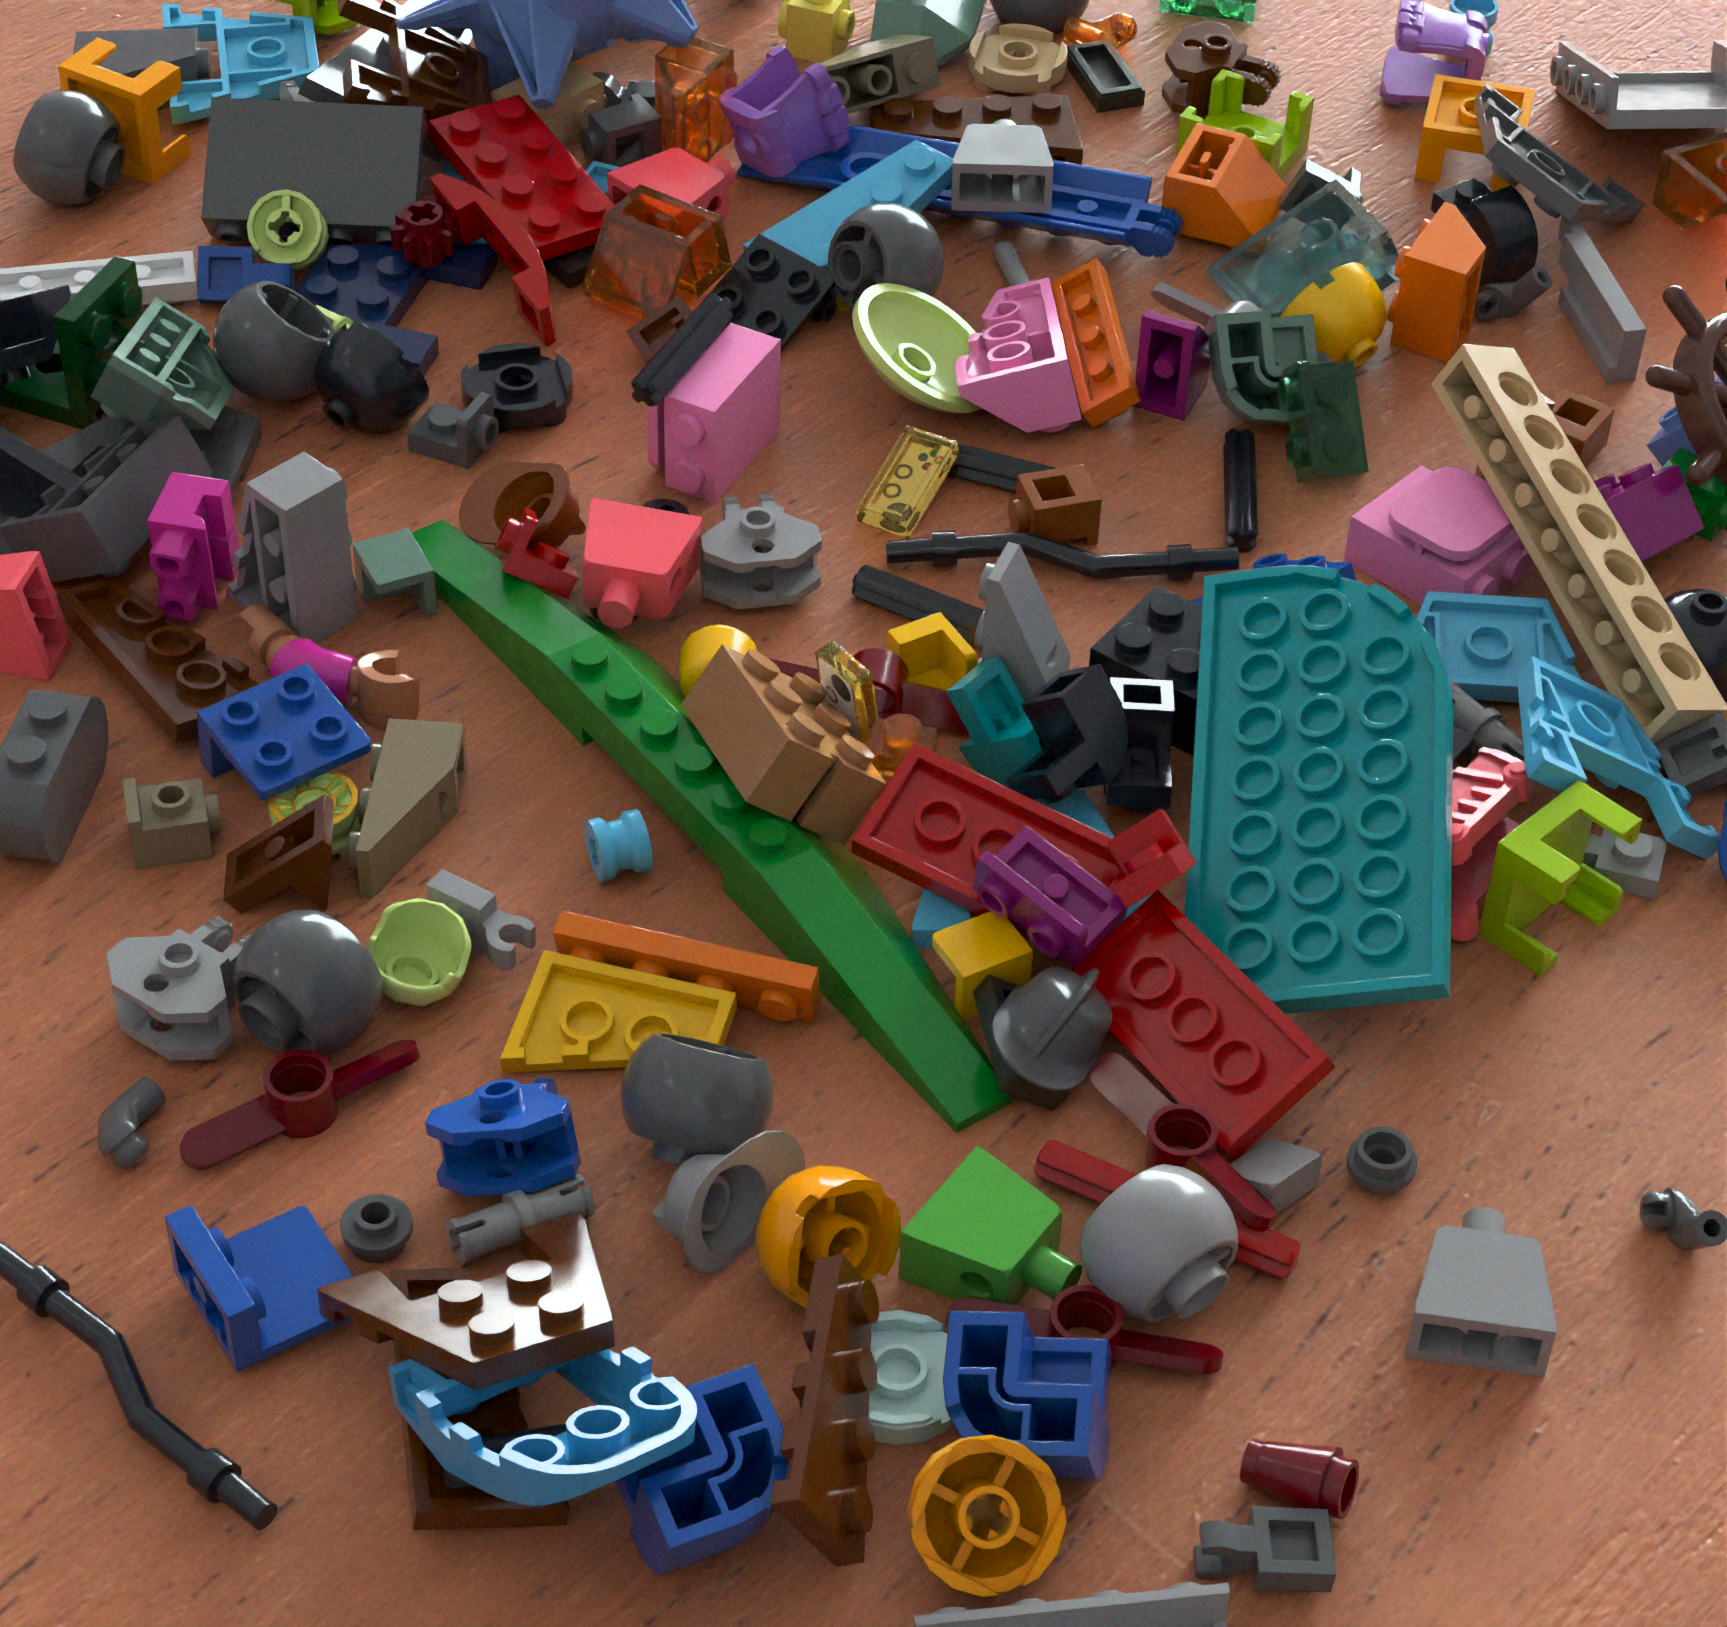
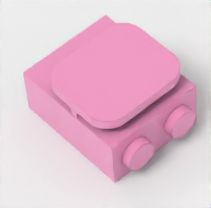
[647,323,781,504]
[1344,465,1533,606]

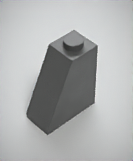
[73,28,211,110]

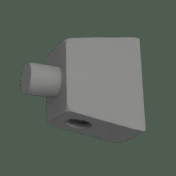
[951,119,1054,214]
[1405,1207,1557,1377]

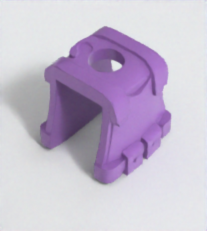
[1380,0,1489,107]
[718,46,850,178]

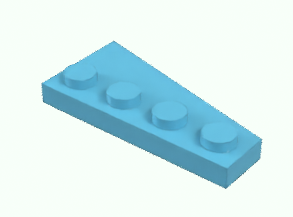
[743,139,953,298]

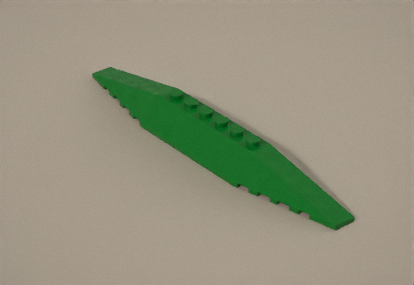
[411,520,1011,1133]

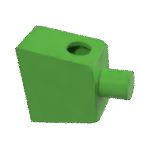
[898,1146,1082,1305]

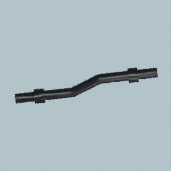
[886,530,1239,580]
[0,1242,278,1530]

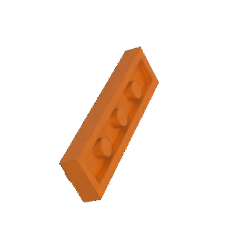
[1051,258,1141,428]
[553,910,821,1023]

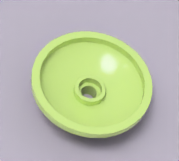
[852,283,982,413]

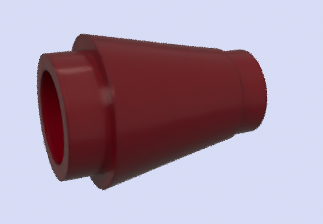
[1240,1438,1359,1520]

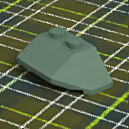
[870,0,987,66]
[91,297,234,430]

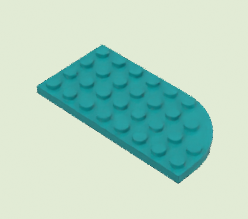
[1185,565,1453,1014]

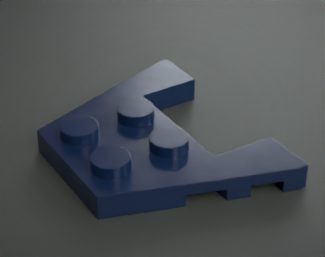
[295,244,498,376]

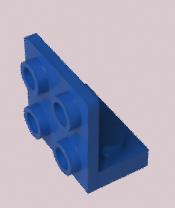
[197,663,371,800]
[165,1205,353,1372]

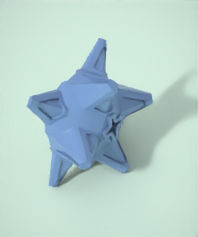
[394,0,699,110]

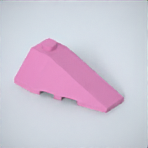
[954,277,1082,433]

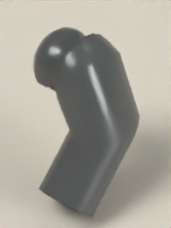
[1474,266,1552,321]
[98,1077,166,1169]
[1640,1188,1727,1250]

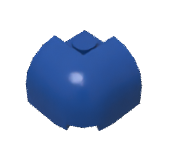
[943,1311,1112,1480]
[616,1364,789,1576]

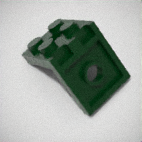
[0,256,143,429]

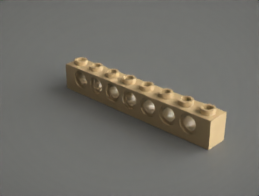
[1431,344,1727,744]

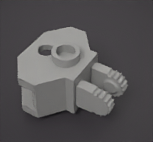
[700,493,822,610]
[106,916,251,1061]

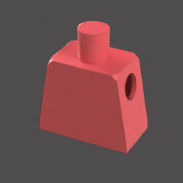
[607,148,735,258]
[583,498,703,629]
[0,551,73,681]

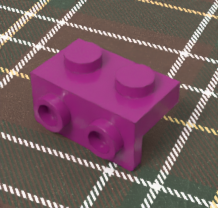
[973,825,1127,969]

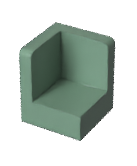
[352,528,437,617]

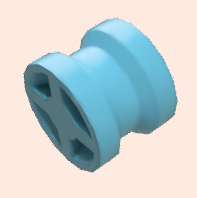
[584,808,653,883]

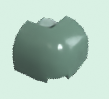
[1207,310,1336,427]

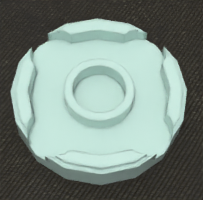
[869,1310,953,1445]

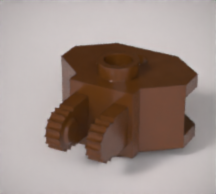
[1161,21,1282,115]

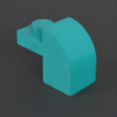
[946,657,1044,788]

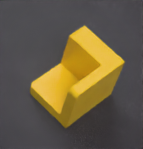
[887,612,977,690]
[932,911,1033,1022]

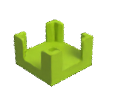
[1175,69,1314,180]
[1478,780,1642,976]

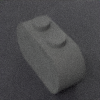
[0,689,108,863]

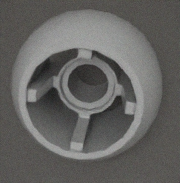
[1080,1164,1238,1322]

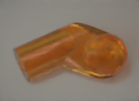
[1063,12,1138,49]

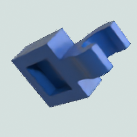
[197,246,295,304]

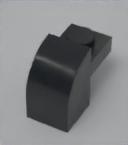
[1431,178,1538,287]
[1005,664,1128,804]
[1104,677,1175,812]

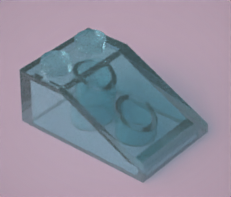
[1205,179,1400,317]

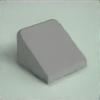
[1230,1138,1322,1214]

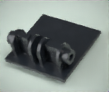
[709,234,837,351]

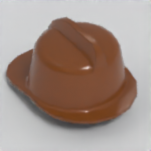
[459,461,586,549]

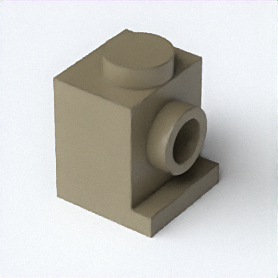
[122,778,223,870]

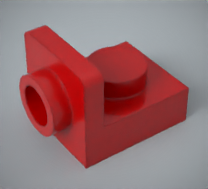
[495,507,578,599]
[1108,810,1197,909]

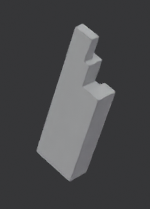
[1558,216,1647,383]

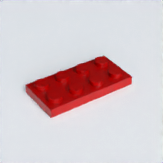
[429,94,626,261]
[851,742,1126,941]
[1070,890,1335,1161]

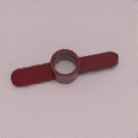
[770,648,969,734]
[179,1040,420,1170]
[1090,1053,1277,1230]
[946,1285,1223,1374]

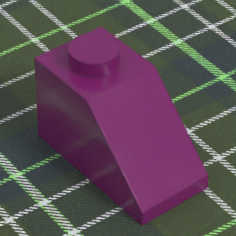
[1133,310,1210,421]

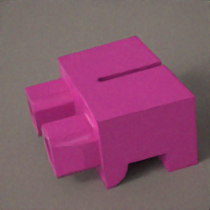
[147,472,239,622]

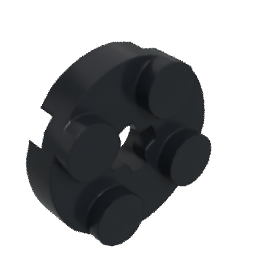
[461,343,573,433]

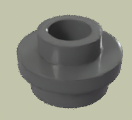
[1346,1127,1417,1193]
[340,1194,413,1263]

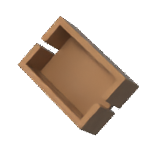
[681,644,887,845]

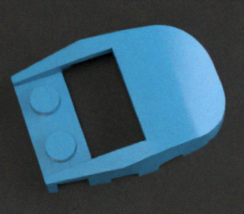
[388,1347,697,1506]

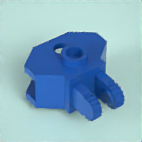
[425,1078,581,1197]

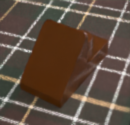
[223,794,334,914]

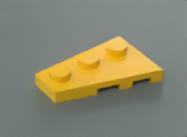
[500,950,738,1074]

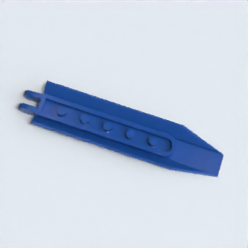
[737,126,1184,258]

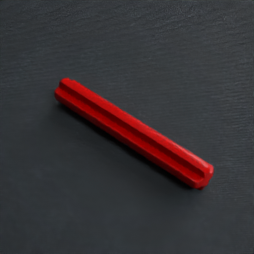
[1034,1140,1301,1279]

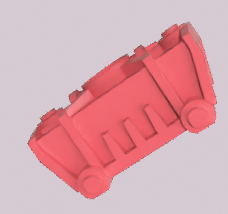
[1451,747,1537,942]

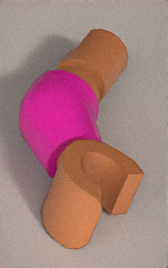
[239,604,420,728]

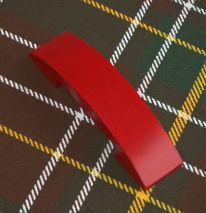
[430,173,556,347]

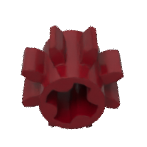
[390,200,458,268]

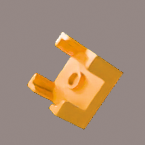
[58,37,191,185]
[1414,74,1535,191]

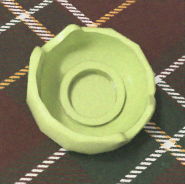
[366,898,471,1007]

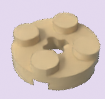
[969,23,1068,96]

